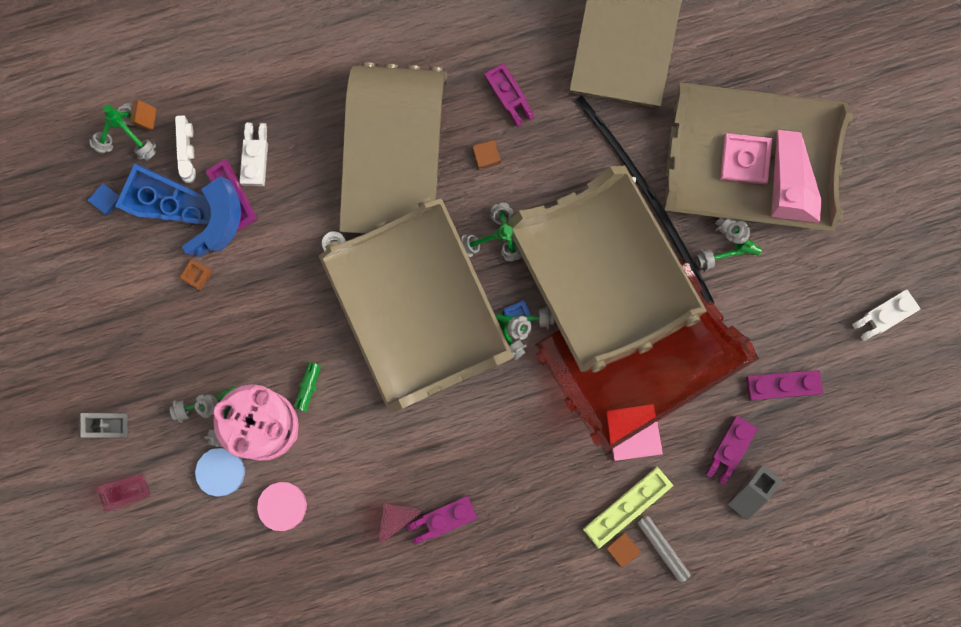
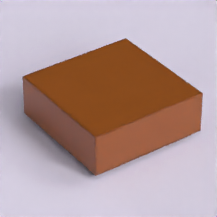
[130,100,157,131]
[472,140,501,169]
[179,259,213,291]
[606,532,641,568]

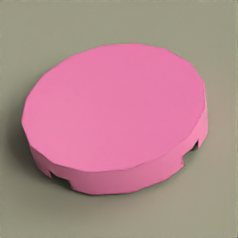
[257,482,307,531]

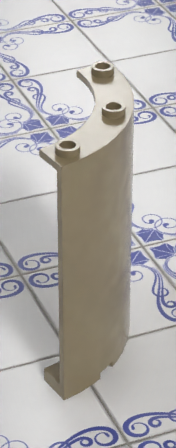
[664,82,853,232]
[507,166,707,373]
[318,198,514,414]

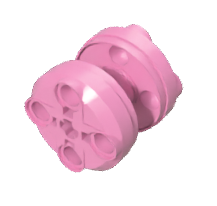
[214,385,299,461]

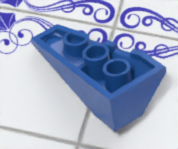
[115,164,211,225]

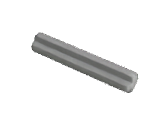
[638,516,690,582]

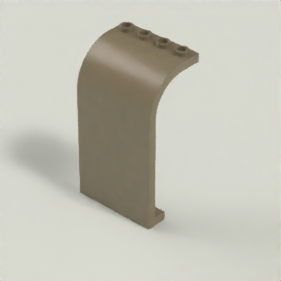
[569,0,682,108]
[340,62,448,233]

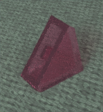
[96,473,151,511]
[379,504,423,543]

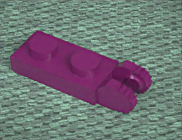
[484,63,534,127]
[705,416,758,486]
[406,496,477,545]

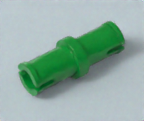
[293,361,322,411]

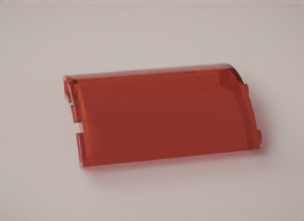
[535,258,759,452]

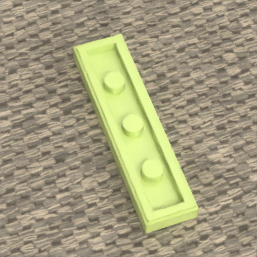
[583,467,673,548]

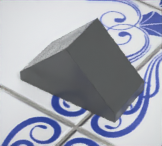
[78,413,128,440]

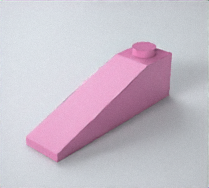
[771,130,821,223]

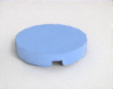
[195,448,245,497]

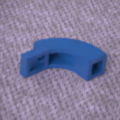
[182,176,241,257]

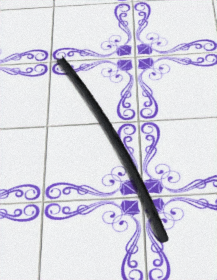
[575,95,715,307]

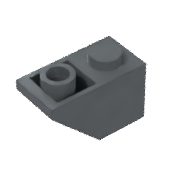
[727,465,783,520]

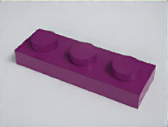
[205,159,258,231]
[746,370,823,401]

